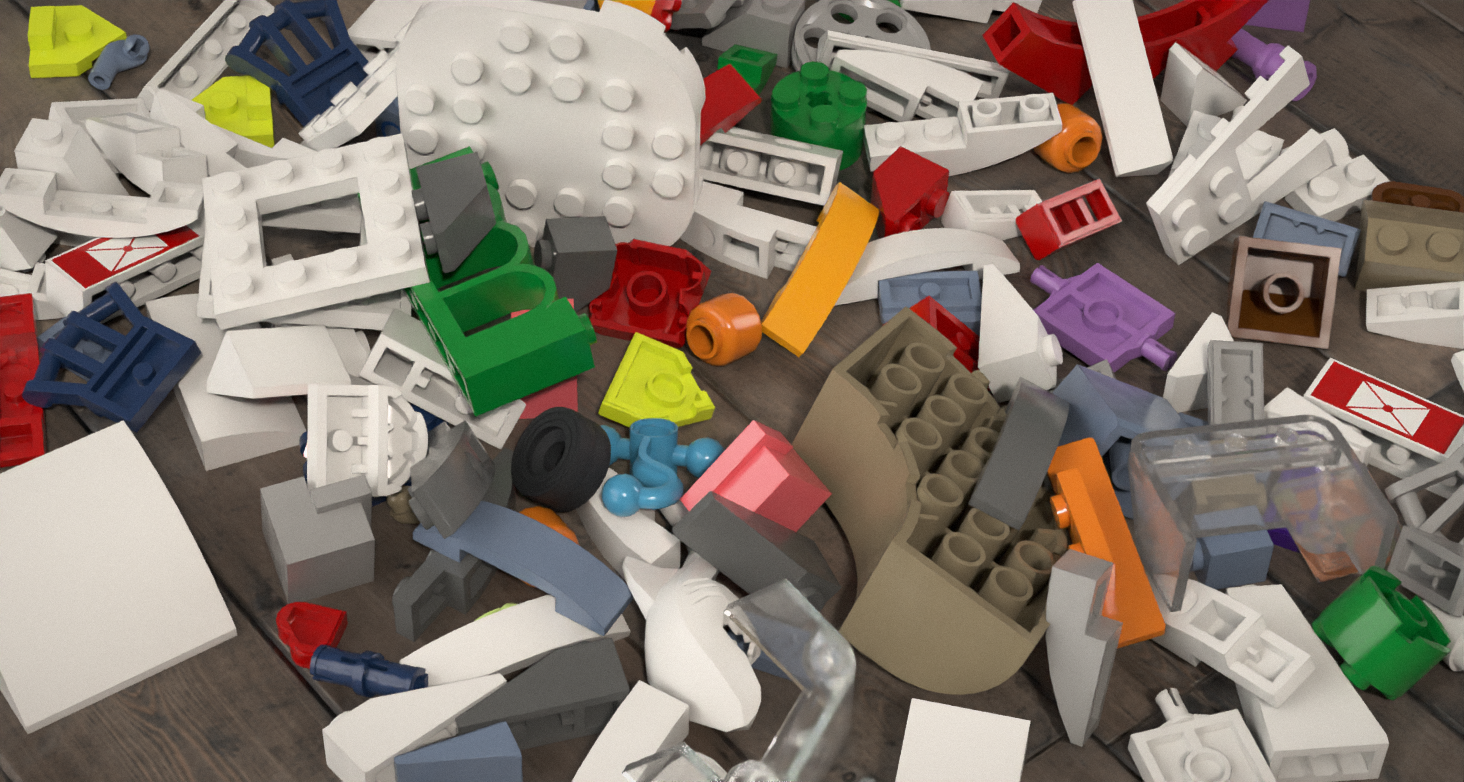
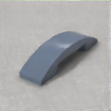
[413,501,634,636]

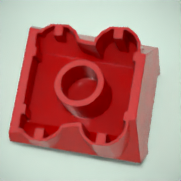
[588,239,712,348]

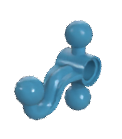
[600,418,725,517]

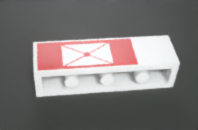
[45,205,206,324]
[1304,358,1464,499]

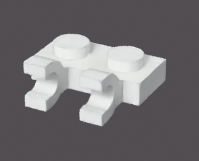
[1281,128,1390,221]

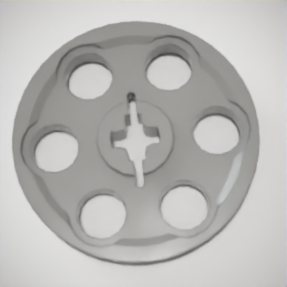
[791,0,931,112]

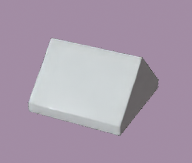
[206,324,351,399]

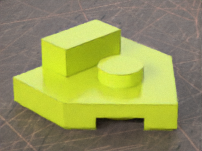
[27,5,127,78]
[192,75,275,148]
[598,332,715,428]

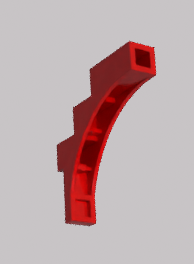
[982,0,1269,106]

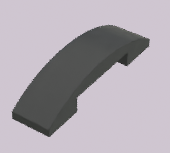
[968,377,1070,530]

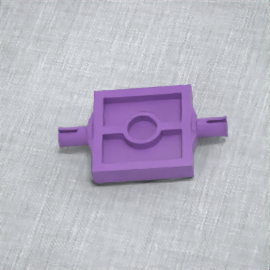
[1030,263,1177,373]

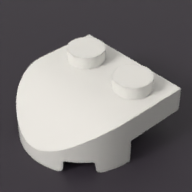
[307,384,428,497]

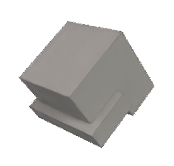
[260,474,375,604]

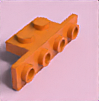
[1046,437,1166,649]

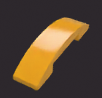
[761,182,879,357]

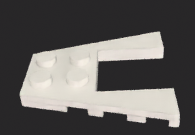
[1146,45,1332,265]

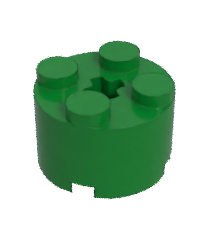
[770,61,867,171]
[1311,566,1451,701]

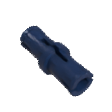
[310,644,428,698]

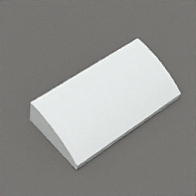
[145,294,306,471]

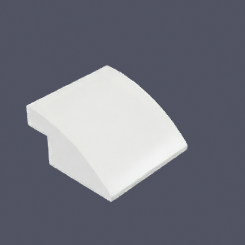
[0,420,237,734]

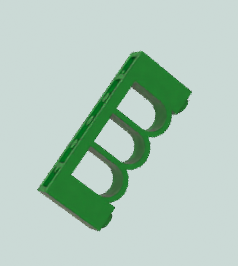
[357,146,597,417]

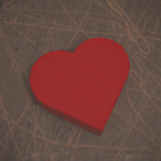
[276,602,348,669]

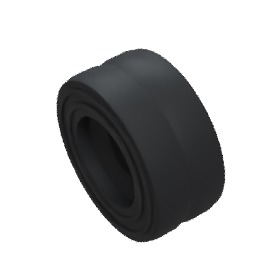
[511,407,611,512]

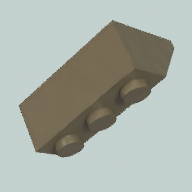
[1354,200,1464,291]

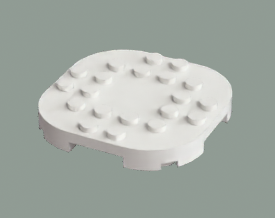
[396,0,706,247]

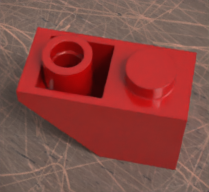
[871,146,950,239]

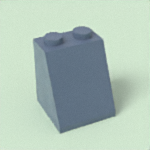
[1052,364,1211,525]

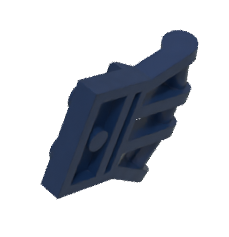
[225,0,369,127]
[22,281,201,433]

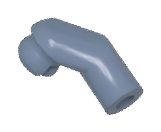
[88,34,150,90]

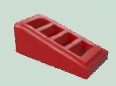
[1016,178,1122,260]

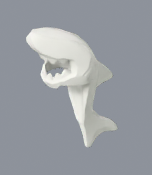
[621,500,763,732]

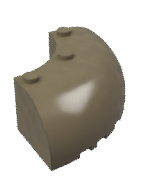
[792,306,1068,695]

